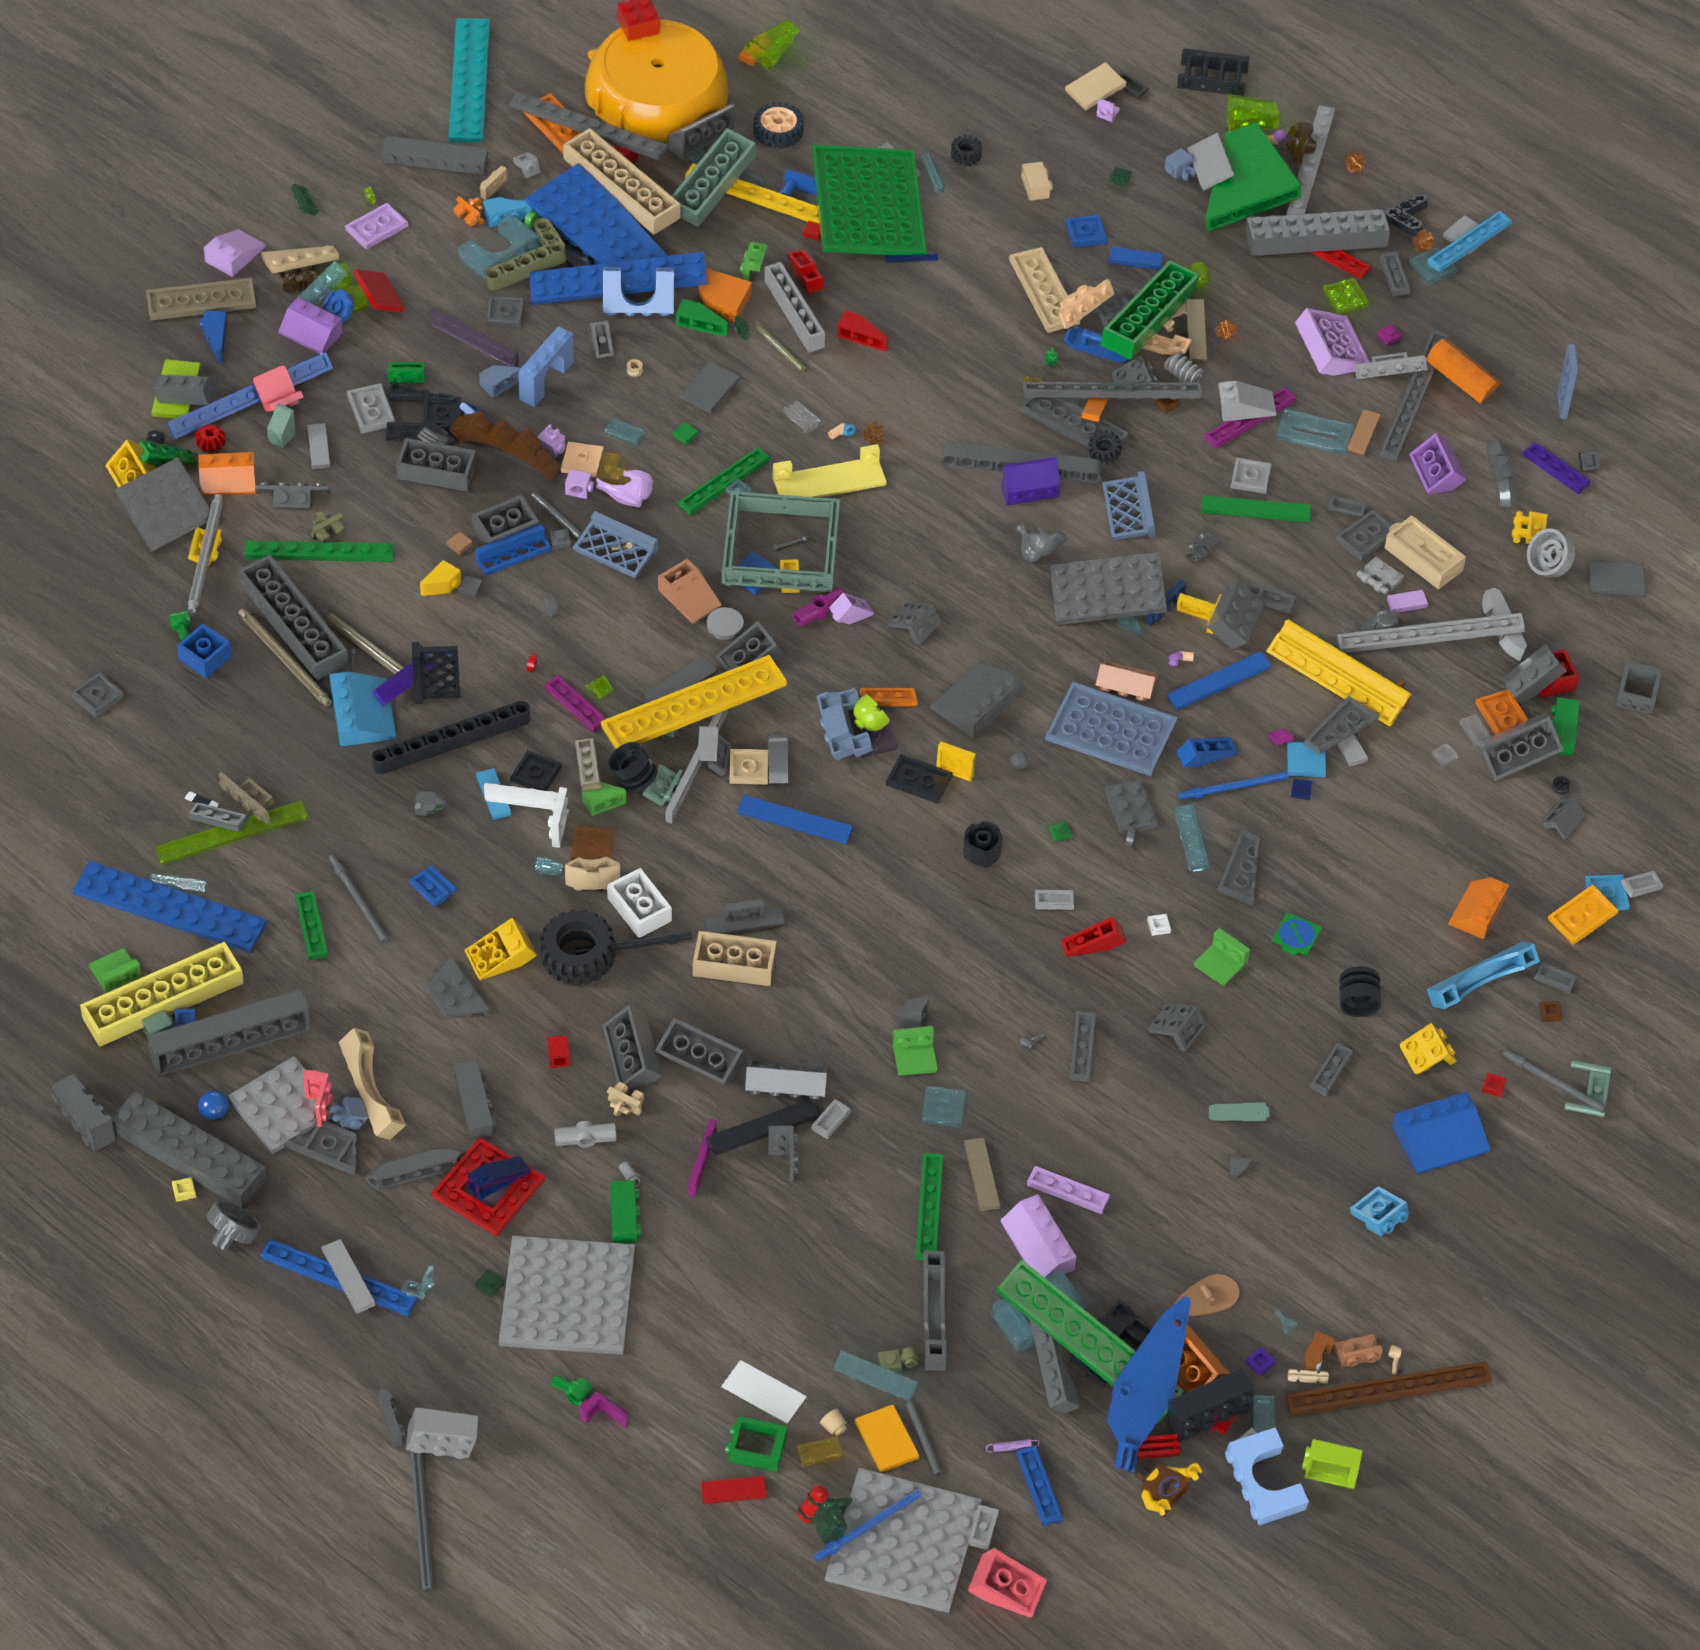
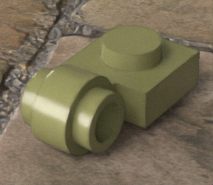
[878,1347,919,1374]

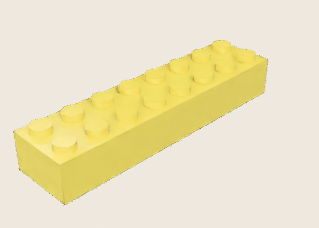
[80,942,244,1047]

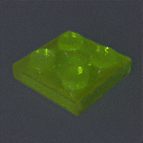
[1322,278,1369,315]

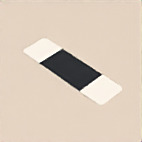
[185,792,219,807]

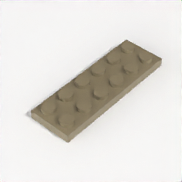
[146,278,256,320]

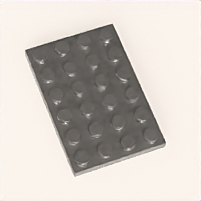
[1050,552,1167,625]

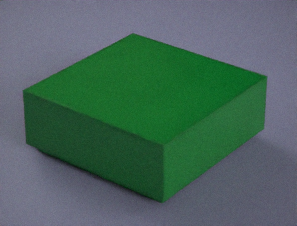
[673,422,698,445]

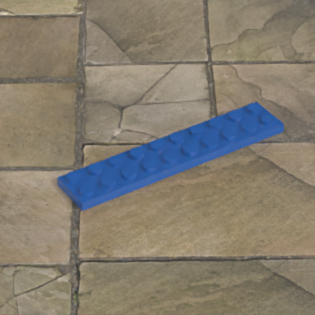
[529,252,707,305]
[73,861,267,953]

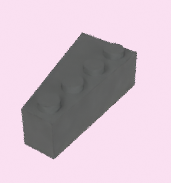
[51,1074,116,1152]

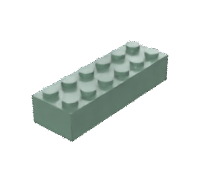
[672,128,756,227]

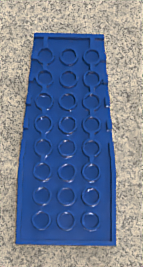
[526,163,667,295]

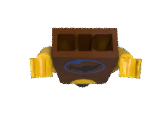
[1136,1463,1203,1517]

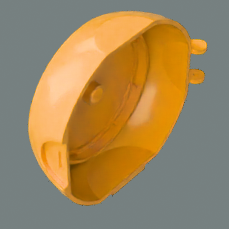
[585,19,729,144]

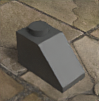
[587,320,614,359]
[896,996,929,1029]

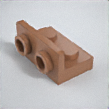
[1334,1334,1383,1367]

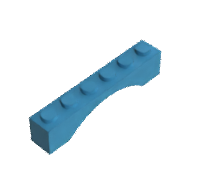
[483,197,540,227]
[1427,942,1540,1009]

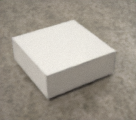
[1147,914,1171,936]

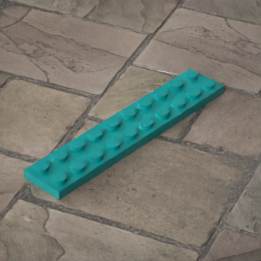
[449,18,490,143]

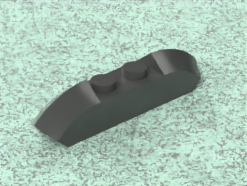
[1487,437,1518,507]
[365,1148,464,1190]

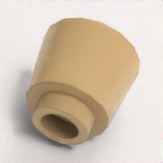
[820,1408,847,1436]

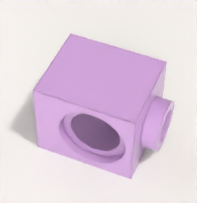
[565,469,594,499]

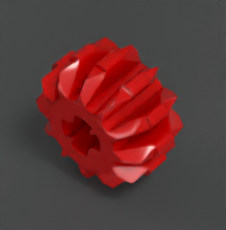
[195,423,226,454]

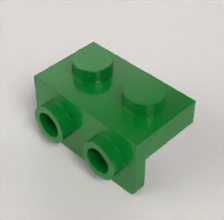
[388,362,425,383]

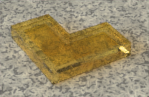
[595,451,634,485]

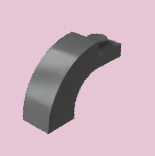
[768,732,788,783]

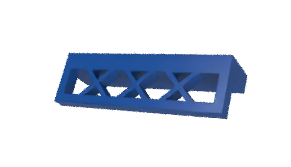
[475,524,551,576]

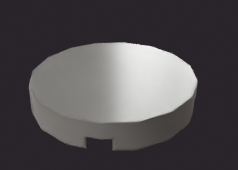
[707,607,744,640]

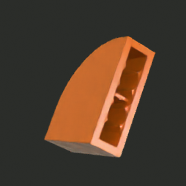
[698,268,752,323]

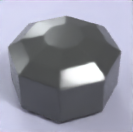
[1010,752,1029,770]

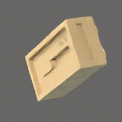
[1385,515,1466,590]

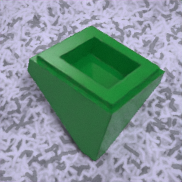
[1048,821,1072,842]

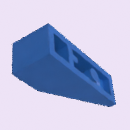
[200,311,227,363]
[1176,737,1238,767]

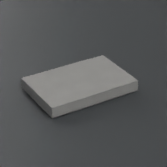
[347,383,396,434]

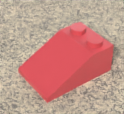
[968,1548,1047,1618]

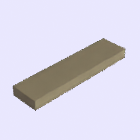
[1186,299,1207,363]
[575,738,601,791]
[964,1138,1000,1211]

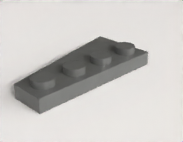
[1304,696,1379,754]

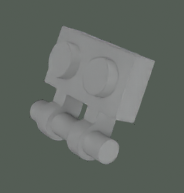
[1356,557,1404,595]

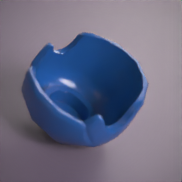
[198,1090,230,1120]

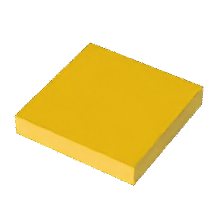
[936,741,976,781]

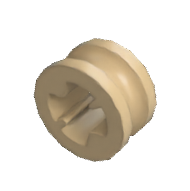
[627,359,643,377]

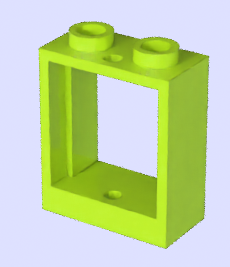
[1302,1439,1363,1489]

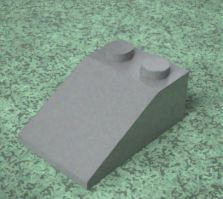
[1218,381,1276,421]

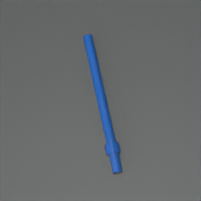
[1178,771,1288,800]
[813,1489,921,1562]

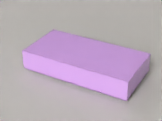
[1387,590,1428,613]

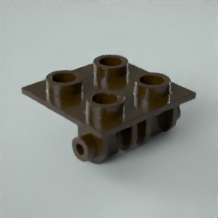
[279,266,319,293]

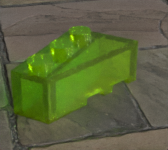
[743,19,800,70]

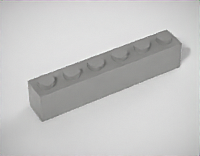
[765,262,825,353]

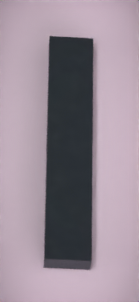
[706,1099,819,1156]

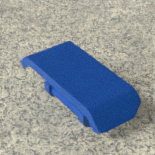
[1064,326,1128,363]

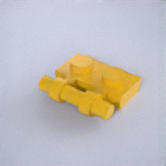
[1512,511,1548,544]

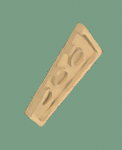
[261,246,339,274]

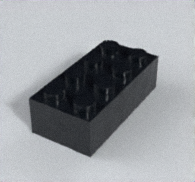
[1167,1368,1254,1441]

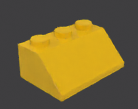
[105,440,156,487]

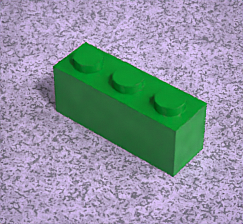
[1550,697,1580,756]
[610,1180,641,1244]

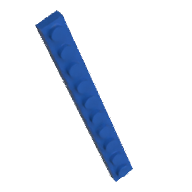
[166,352,333,439]

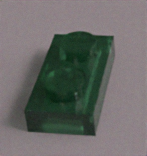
[290,183,319,216]

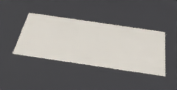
[721,1360,807,1424]

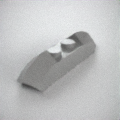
[1482,588,1527,662]

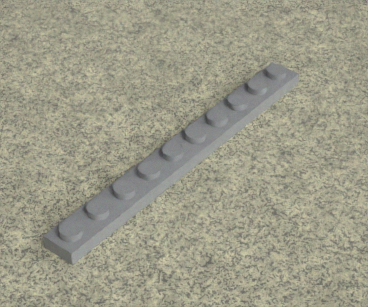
[1286,105,1335,215]
[1337,613,1525,653]

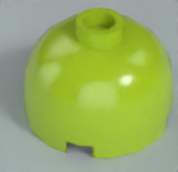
[854,694,890,732]

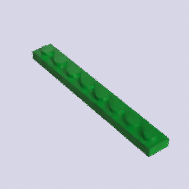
[245,541,394,562]

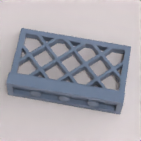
[1102,471,1156,541]
[573,511,659,579]

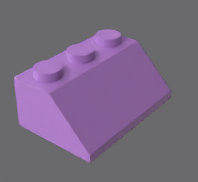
[278,297,343,354]
[1409,433,1467,495]

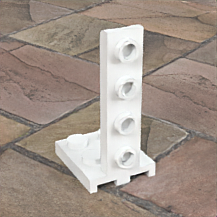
[484,783,569,848]

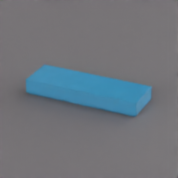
[476,768,511,820]

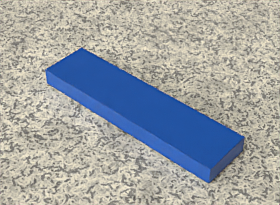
[1016,1446,1063,1526]

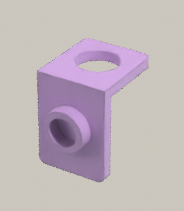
[1097,99,1120,122]

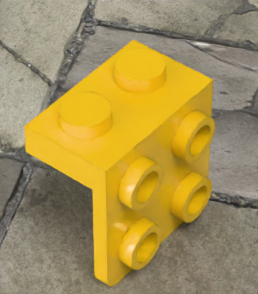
[1400,1023,1457,1075]

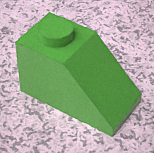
[582,782,626,816]

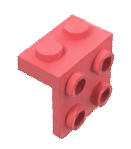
[253,366,303,413]
[303,1070,333,1127]

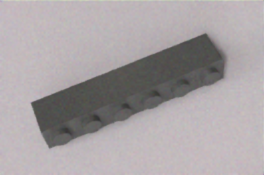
[382,136,488,175]

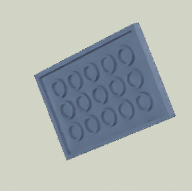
[1045,682,1178,776]

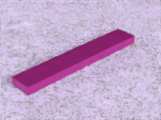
[1204,387,1296,449]

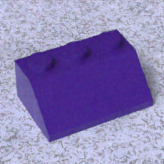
[1001,457,1060,505]

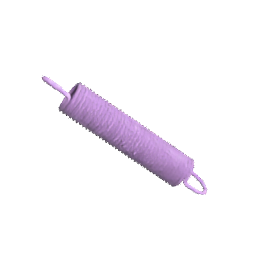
[986,1439,1040,1453]

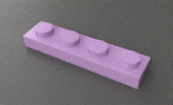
[1027,1166,1110,1214]

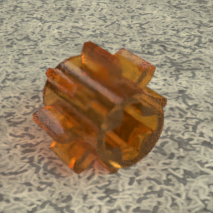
[1344,152,1365,173]
[1413,229,1434,252]
[1215,320,1238,340]
[861,422,885,445]

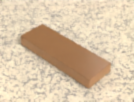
[1347,409,1381,455]

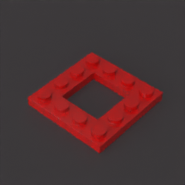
[431,1137,545,1237]

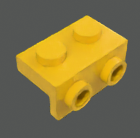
[188,527,222,566]

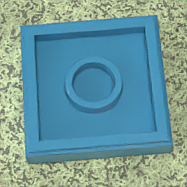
[1287,742,1326,777]
[1585,875,1630,910]

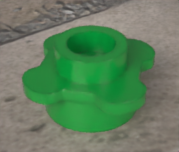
[1045,347,1058,368]

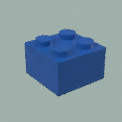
[177,623,232,678]

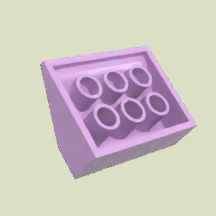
[1295,308,1370,376]

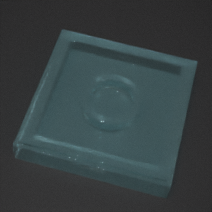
[1409,247,1458,285]
[921,1086,966,1128]

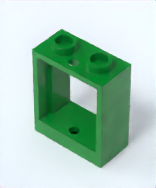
[725,1416,787,1473]

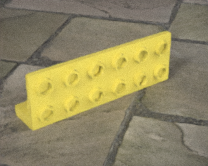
[773,444,886,498]

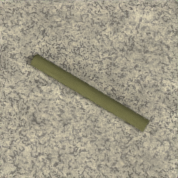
[756,325,806,372]

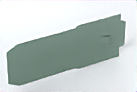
[1209,1103,1270,1121]

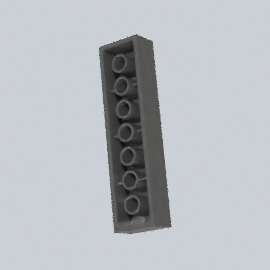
[1245,209,1390,256]
[238,555,349,681]
[147,989,311,1077]
[112,1091,267,1208]

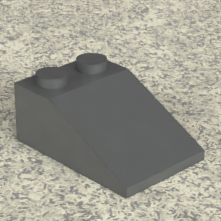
[715,621,785,671]

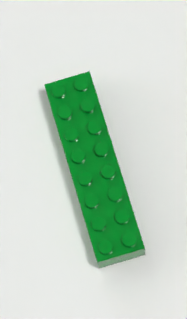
[1100,260,1200,360]

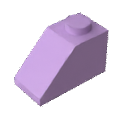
[829,593,874,625]

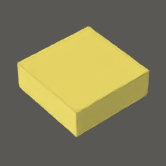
[172,1177,196,1202]

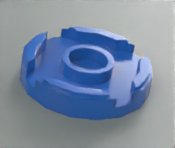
[323,289,354,324]

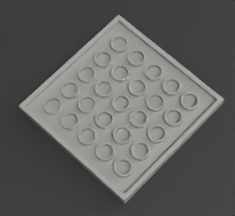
[499,1236,635,1355]
[825,1468,982,1613]

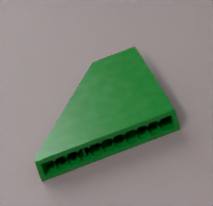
[1206,122,1301,232]

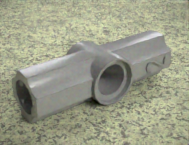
[554,1121,616,1148]

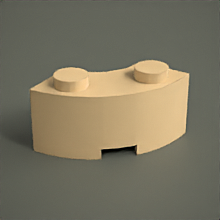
[565,857,620,891]

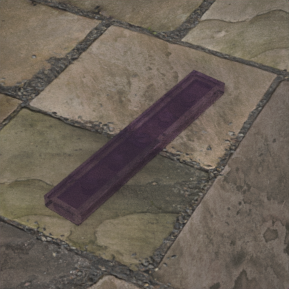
[429,308,519,367]

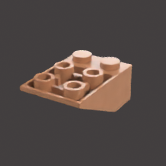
[658,559,722,624]

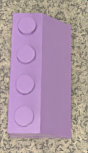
[1001,1194,1076,1281]

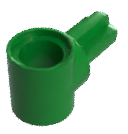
[169,610,191,641]
[551,1375,593,1406]

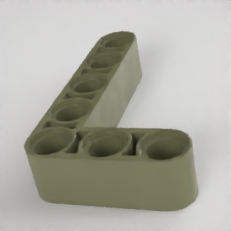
[485,218,567,290]

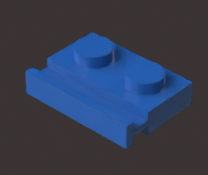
[409,865,456,907]

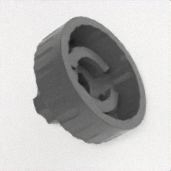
[207,1199,261,1250]

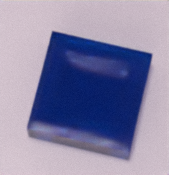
[1291,778,1312,800]

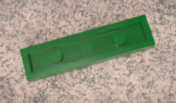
[295,891,328,961]

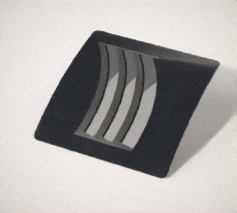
[409,419,454,446]

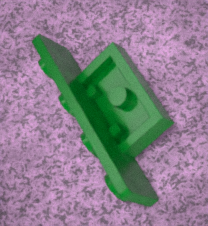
[139,440,197,466]

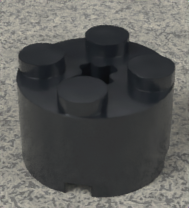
[963,821,1003,868]

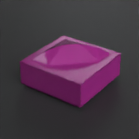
[1268,728,1293,745]

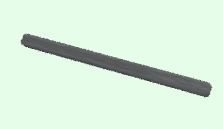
[408,1419,434,1591]

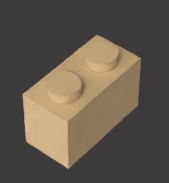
[1021,162,1053,201]

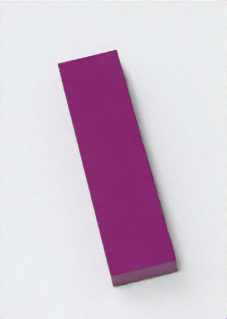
[544,675,607,733]
[688,1119,717,1197]

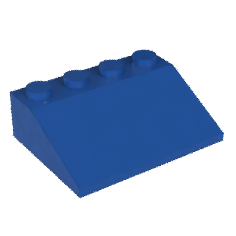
[1392,1091,1490,1174]

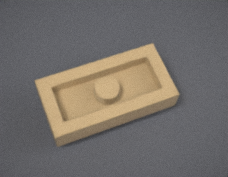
[480,166,507,200]

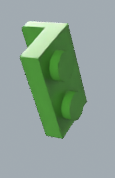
[740,242,767,281]

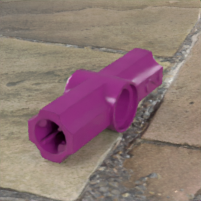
[793,588,844,627]

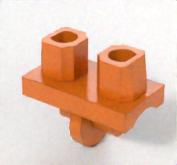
[453,196,485,227]

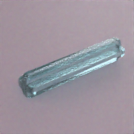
[922,153,945,193]
[150,873,207,892]

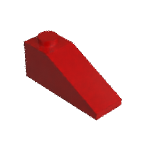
[837,310,888,352]
[1061,917,1127,957]

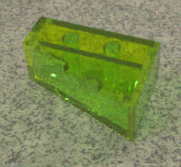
[1224,94,1280,132]

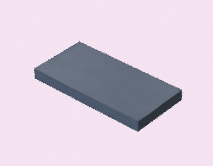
[1557,344,1578,419]

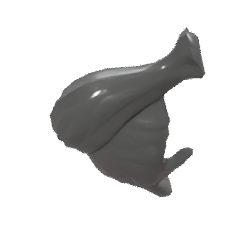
[1014,524,1067,562]

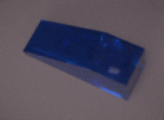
[468,1156,531,1201]

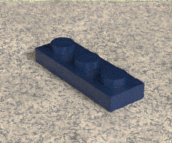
[1145,580,1187,626]

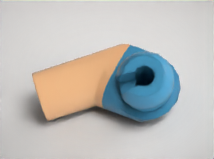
[828,423,856,439]

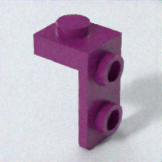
[580,1392,628,1428]

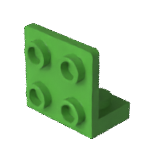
[1194,928,1250,986]
[89,948,142,993]
[892,1026,938,1076]

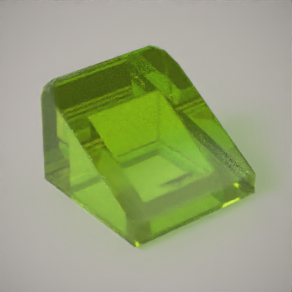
[585,674,614,700]

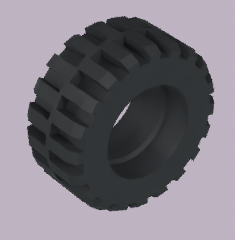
[540,909,616,986]

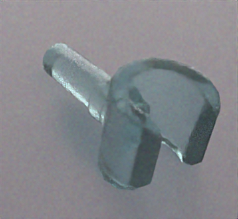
[1274,1309,1297,1334]

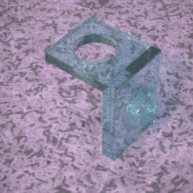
[400,1266,434,1300]

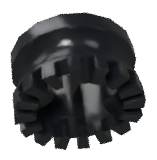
[1552,776,1570,794]

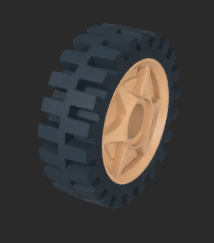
[753,102,804,149]

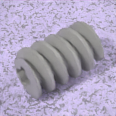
[1164,352,1203,383]

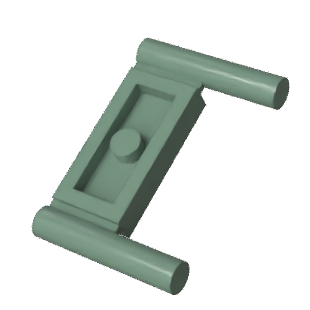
[1564,1060,1611,1117]

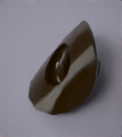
[1286,122,1317,165]

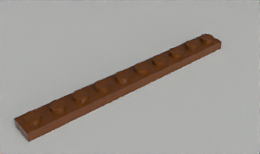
[1285,1361,1492,1416]

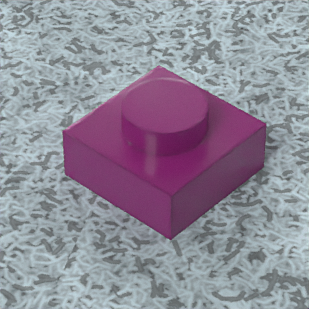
[1377,324,1402,346]

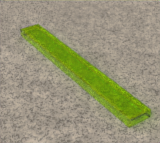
[154,800,308,865]

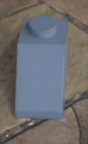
[479,365,520,398]

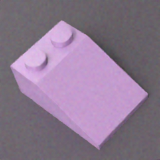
[204,229,266,277]

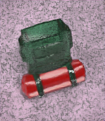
[797,1484,853,1544]

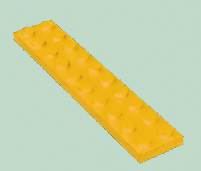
[601,655,787,749]

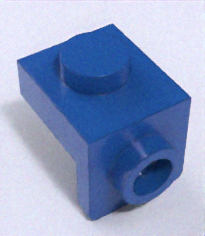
[175,1009,196,1026]

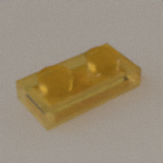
[797,1436,843,1468]

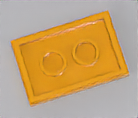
[1548,884,1618,945]
[855,1404,919,1473]

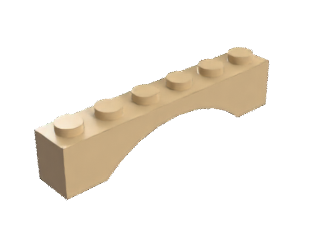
[339,1028,406,1140]

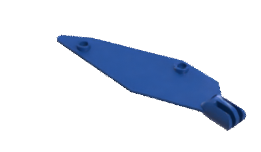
[1107,1296,1191,1473]

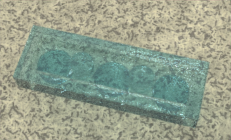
[298,261,348,305]

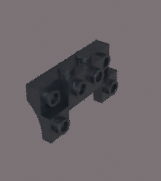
[1070,1299,1152,1388]

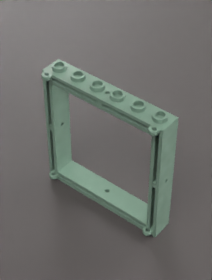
[722,491,840,593]

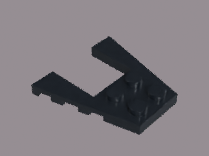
[386,382,461,441]

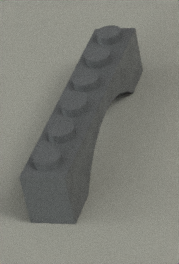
[923,1251,947,1371]
[1030,1320,1081,1415]

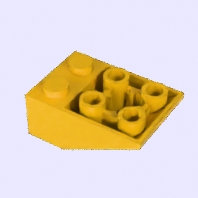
[465,918,537,981]

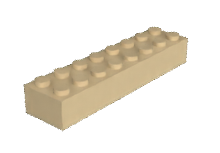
[563,128,680,234]

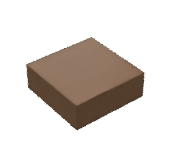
[447,532,473,555]

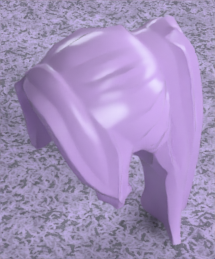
[596,470,654,507]

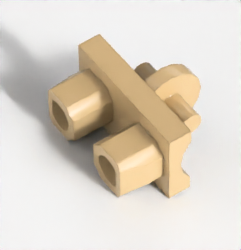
[607,1082,644,1117]

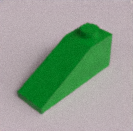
[676,299,728,337]

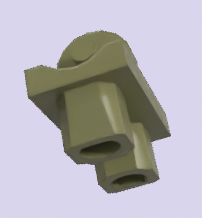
[310,511,345,542]

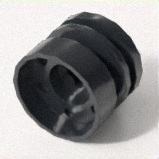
[607,742,658,793]
[1339,966,1381,1017]

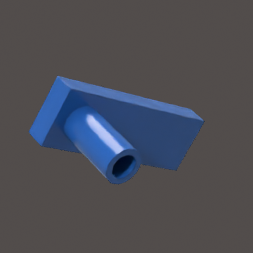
[780,169,817,197]

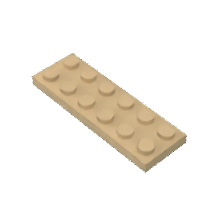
[1009,247,1080,333]

